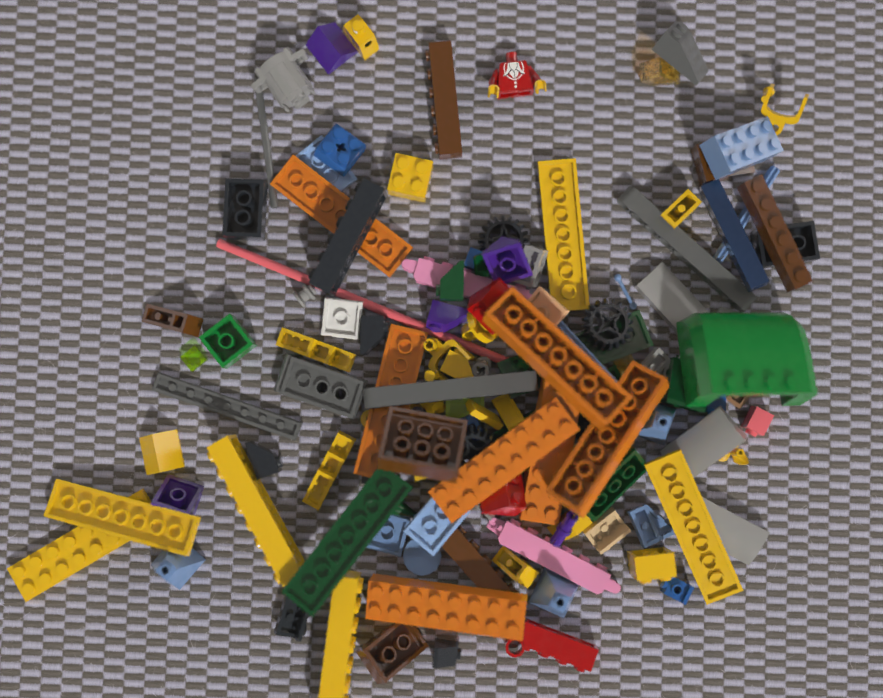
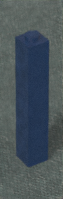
[699,179,770,293]

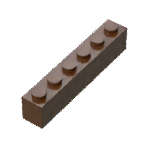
[425,41,462,160]
[737,174,813,292]
[442,525,519,593]

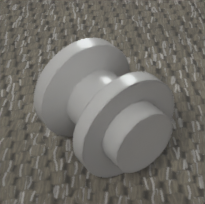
[292,283,317,308]

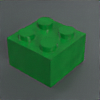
[198,314,257,369]

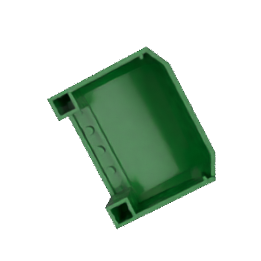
[676,312,818,407]

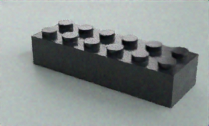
[308,178,388,297]

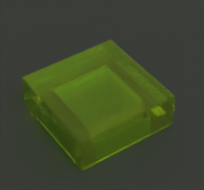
[180,345,208,372]

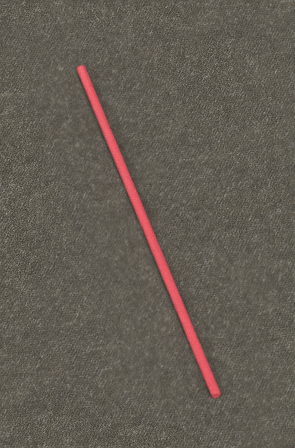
[216,239,508,363]

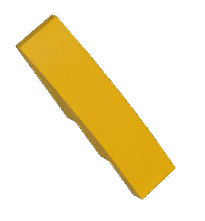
[275,327,356,373]
[302,430,356,510]

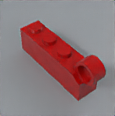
[505,618,599,672]

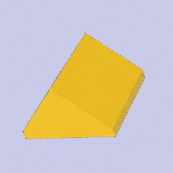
[139,429,185,475]

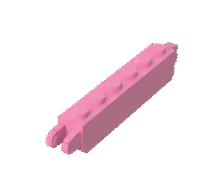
[402,256,532,300]
[486,517,621,594]

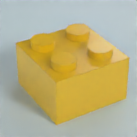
[387,153,433,203]
[627,547,677,584]

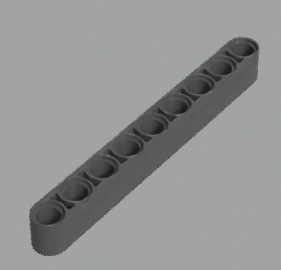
[617,186,756,313]
[363,371,538,409]

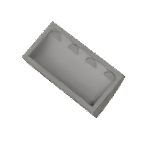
[634,262,709,334]
[660,406,747,478]
[702,497,770,565]

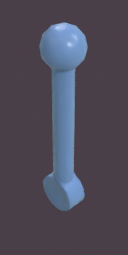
[614,274,637,310]

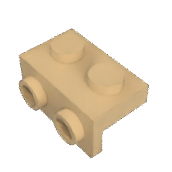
[582,507,631,554]

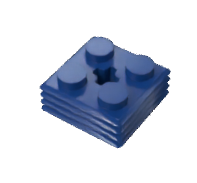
[314,124,366,177]

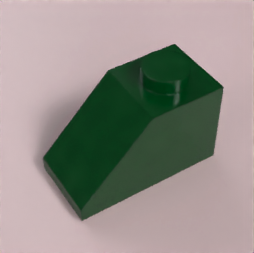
[436,260,464,301]

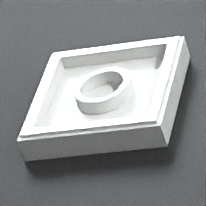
[321,297,364,340]

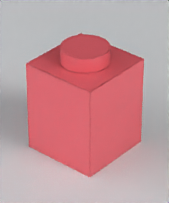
[741,406,774,437]

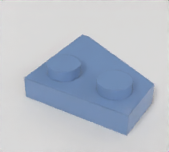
[627,504,675,548]

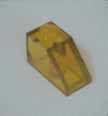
[639,57,681,86]

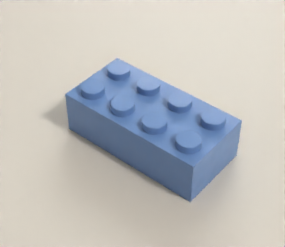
[700,116,784,180]

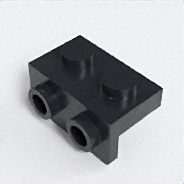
[274,595,310,642]

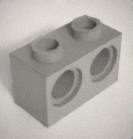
[514,245,549,288]

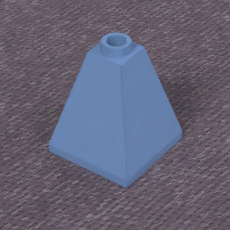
[638,403,676,445]
[151,548,206,590]
[528,567,579,619]

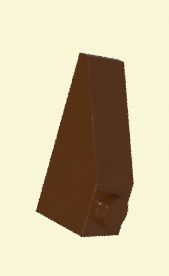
[141,304,203,337]

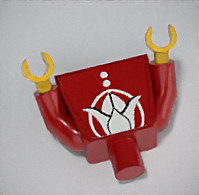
[487,52,547,99]

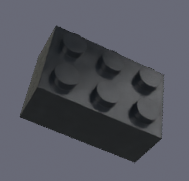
[222,178,268,241]
[750,221,820,269]

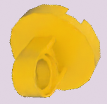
[461,311,498,344]

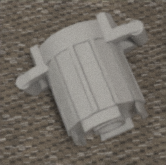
[251,47,315,112]

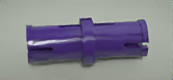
[550,511,579,547]

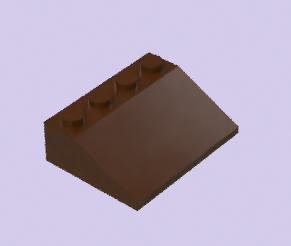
[377,406,468,484]

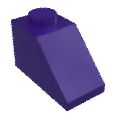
[426,300,468,333]

